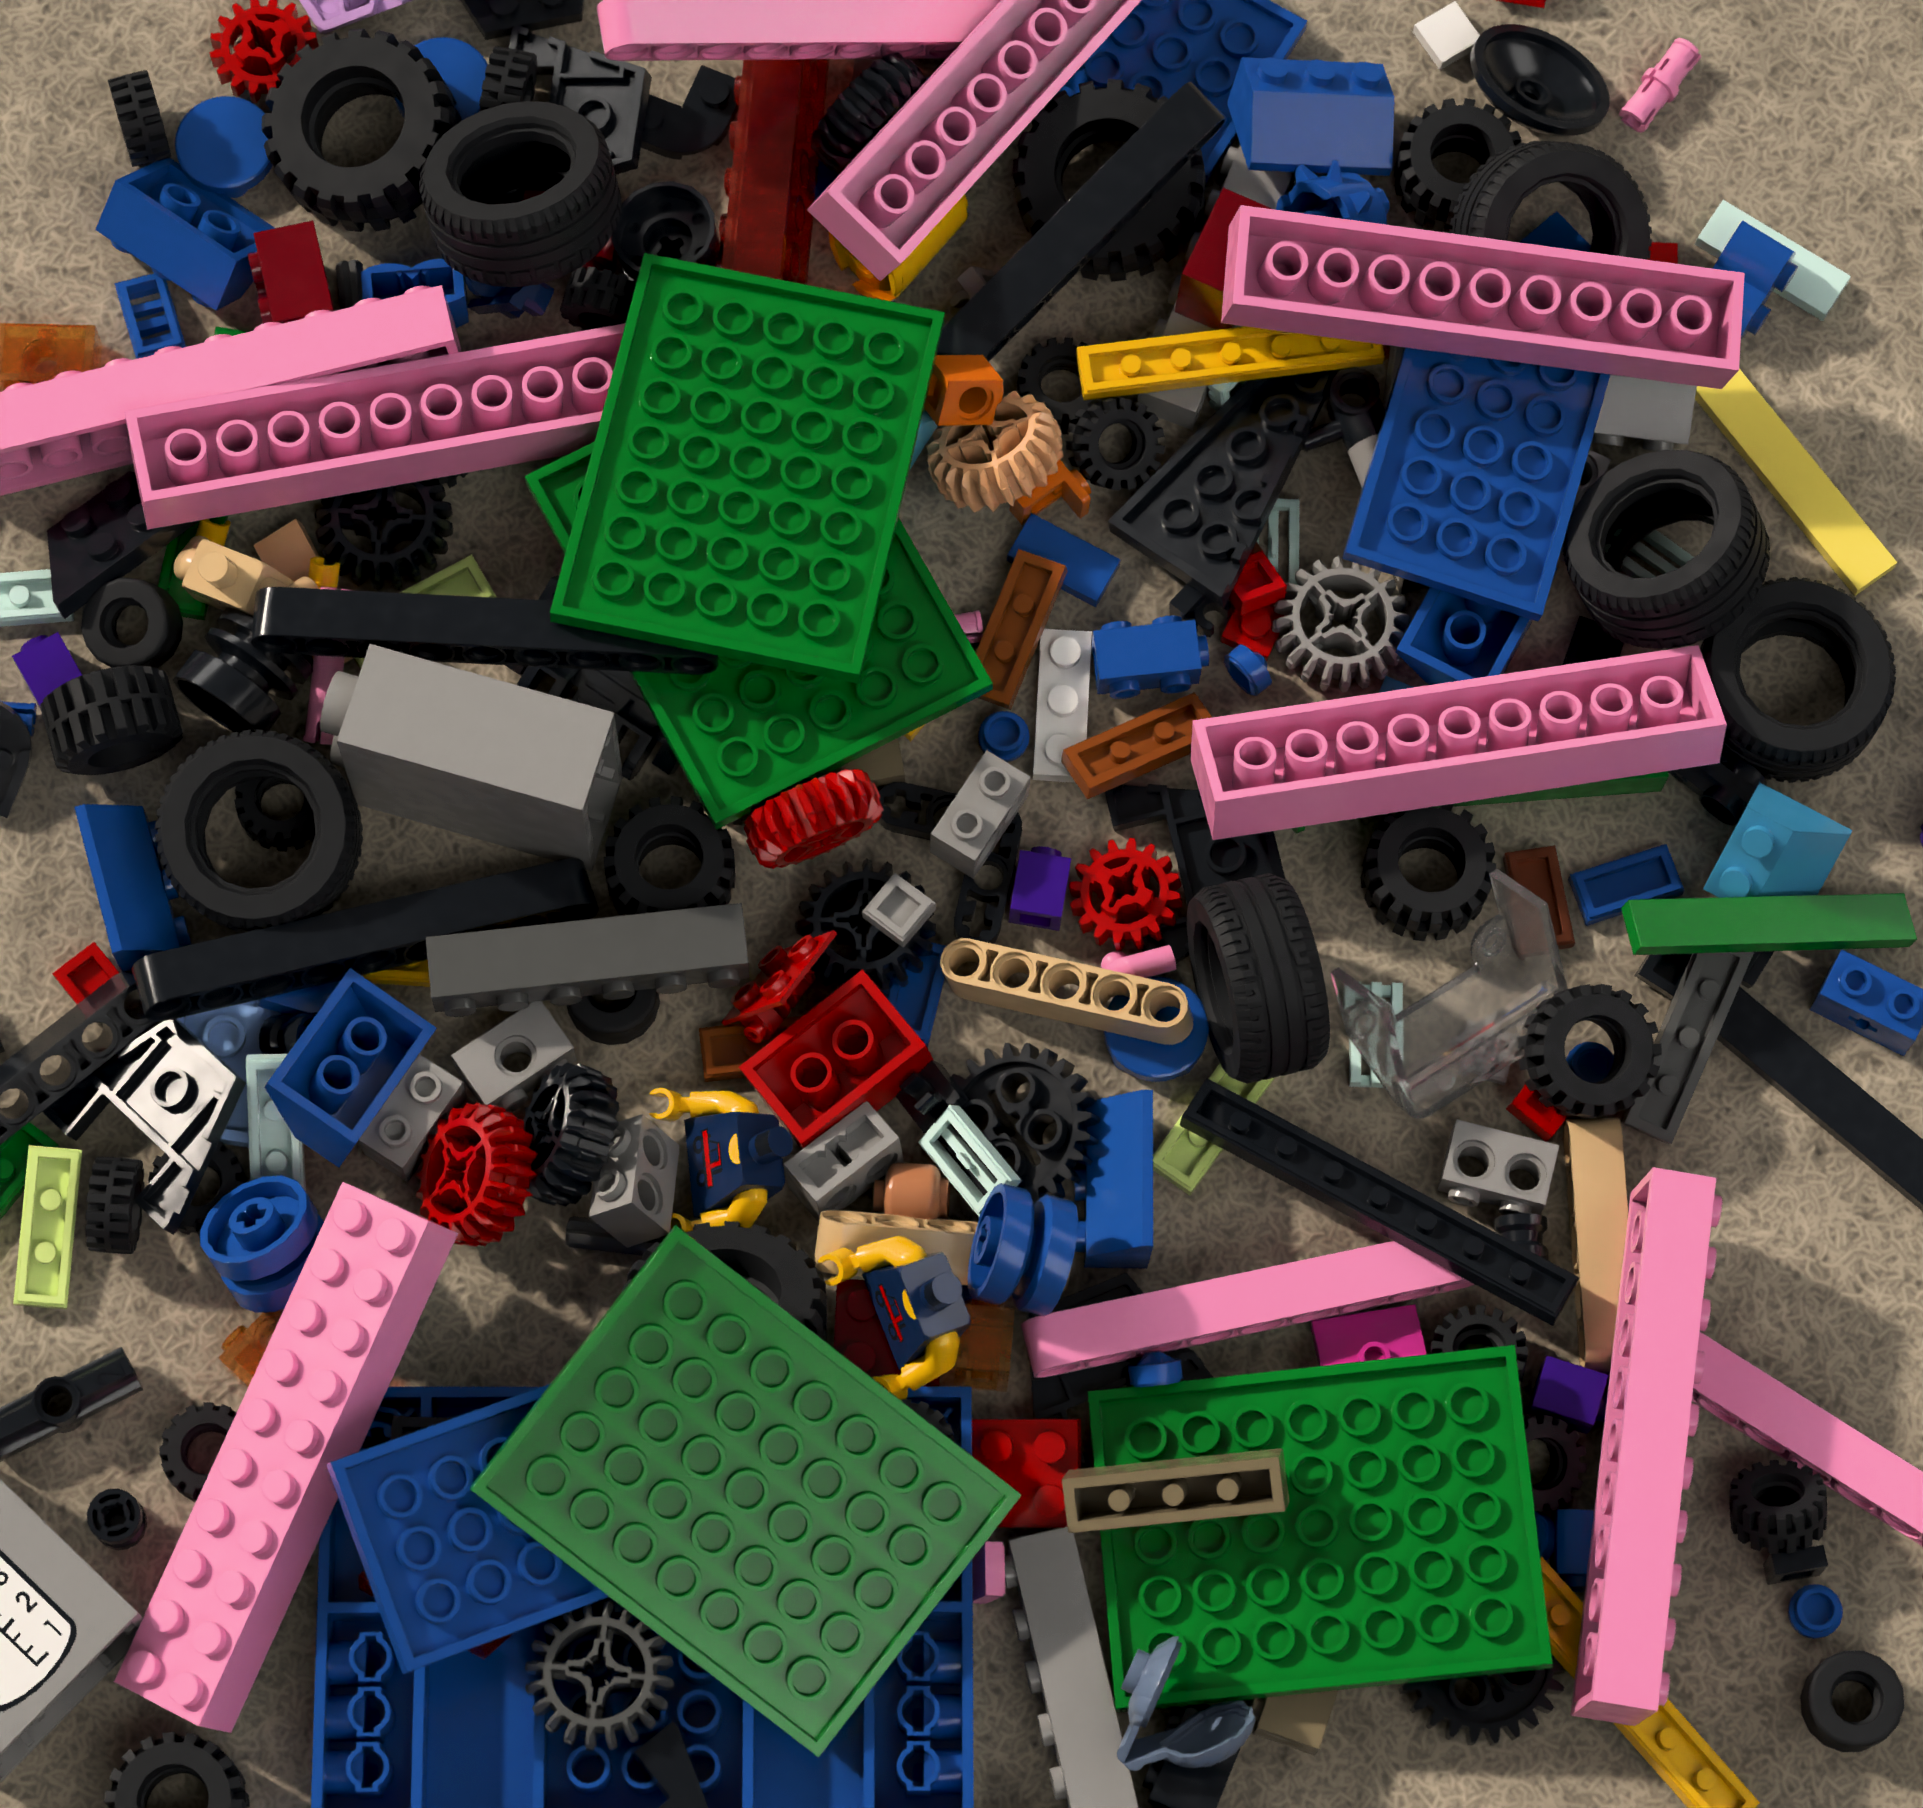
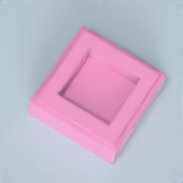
[972,1541,1005,1604]

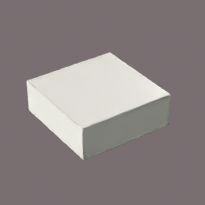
[1413,1,1480,70]

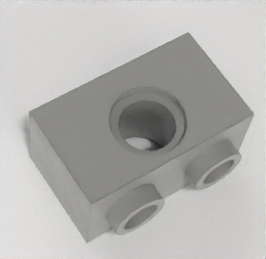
[451,1001,577,1112]
[359,1054,467,1182]

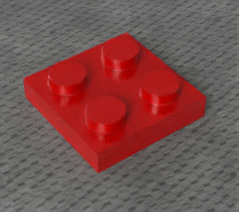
[972,1419,1081,1528]

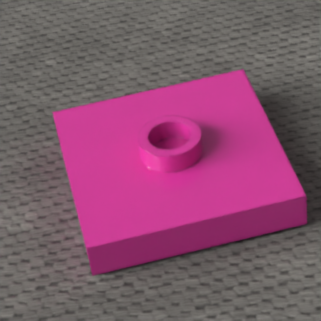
[1311,1304,1427,1366]

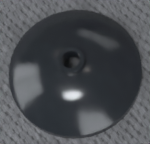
[1470,24,1610,137]

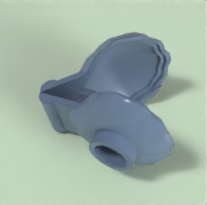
[1117,1636,1255,1771]

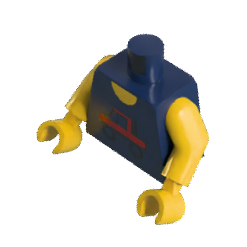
[649,1088,793,1232]
[818,1236,971,1401]

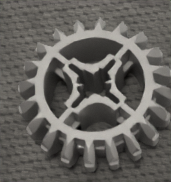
[1272,555,1411,694]

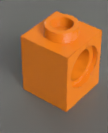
[924,355,1004,426]

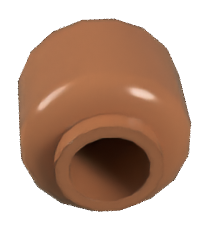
[873,1162,950,1220]

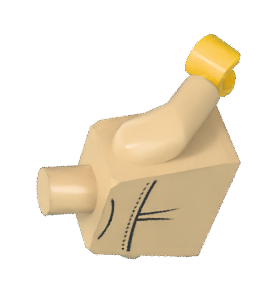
[174,519,340,617]

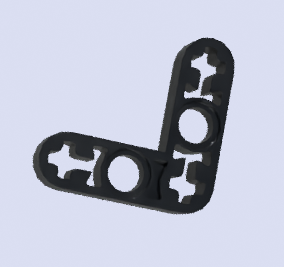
[878,782,1022,944]

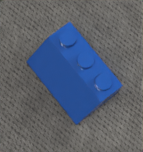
[1227,57,1395,176]
[95,158,275,311]
[1396,567,1557,685]
[74,804,192,972]
[264,968,437,1168]
[1074,1090,1153,1269]

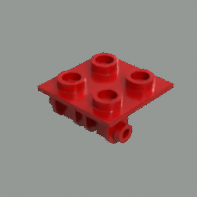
[721,930,837,1043]

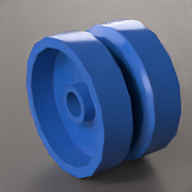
[200,1175,324,1313]
[967,1183,1078,1316]

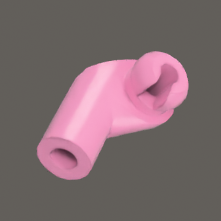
[1101,945,1176,978]

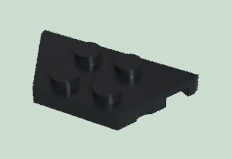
[47,471,201,619]

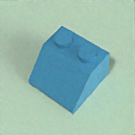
[1703,782,1853,898]

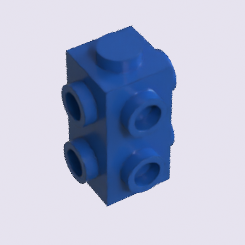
[1091,616,1209,699]

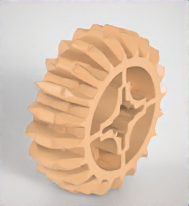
[926,390,1064,513]

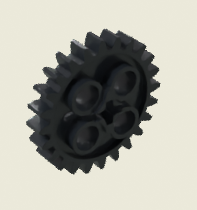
[937,1043,1100,1204]
[1398,1655,1566,1746]

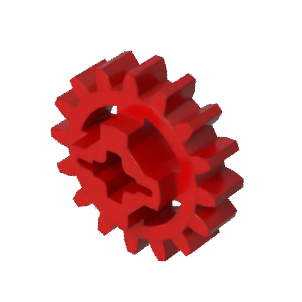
[210,0,319,104]
[1069,838,1182,952]

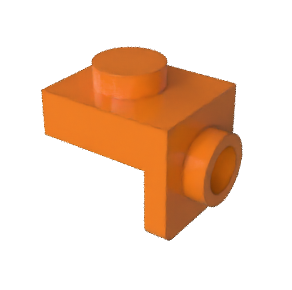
[1009,460,1091,525]

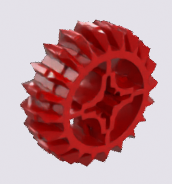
[743,769,884,869]
[415,1103,538,1247]

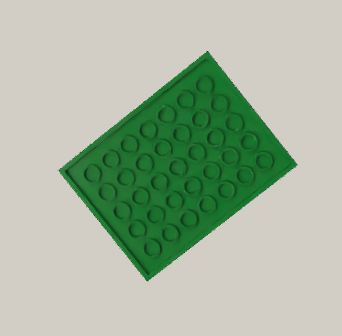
[550,253,945,684]
[525,441,993,830]
[470,1225,1022,1757]
[1088,1345,1553,1713]

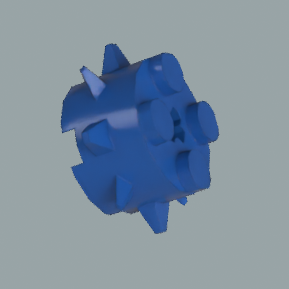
[1275,159,1390,225]

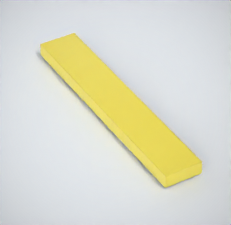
[1695,368,1897,596]

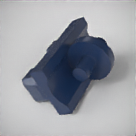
[465,276,554,319]

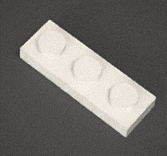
[1033,629,1092,782]

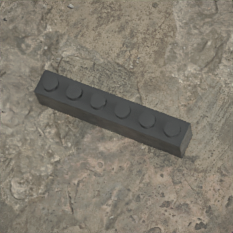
[426,903,750,1017]

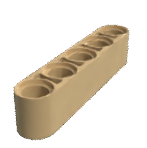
[940,938,1194,1045]
[1563,1118,1628,1372]
[814,1210,1070,1291]

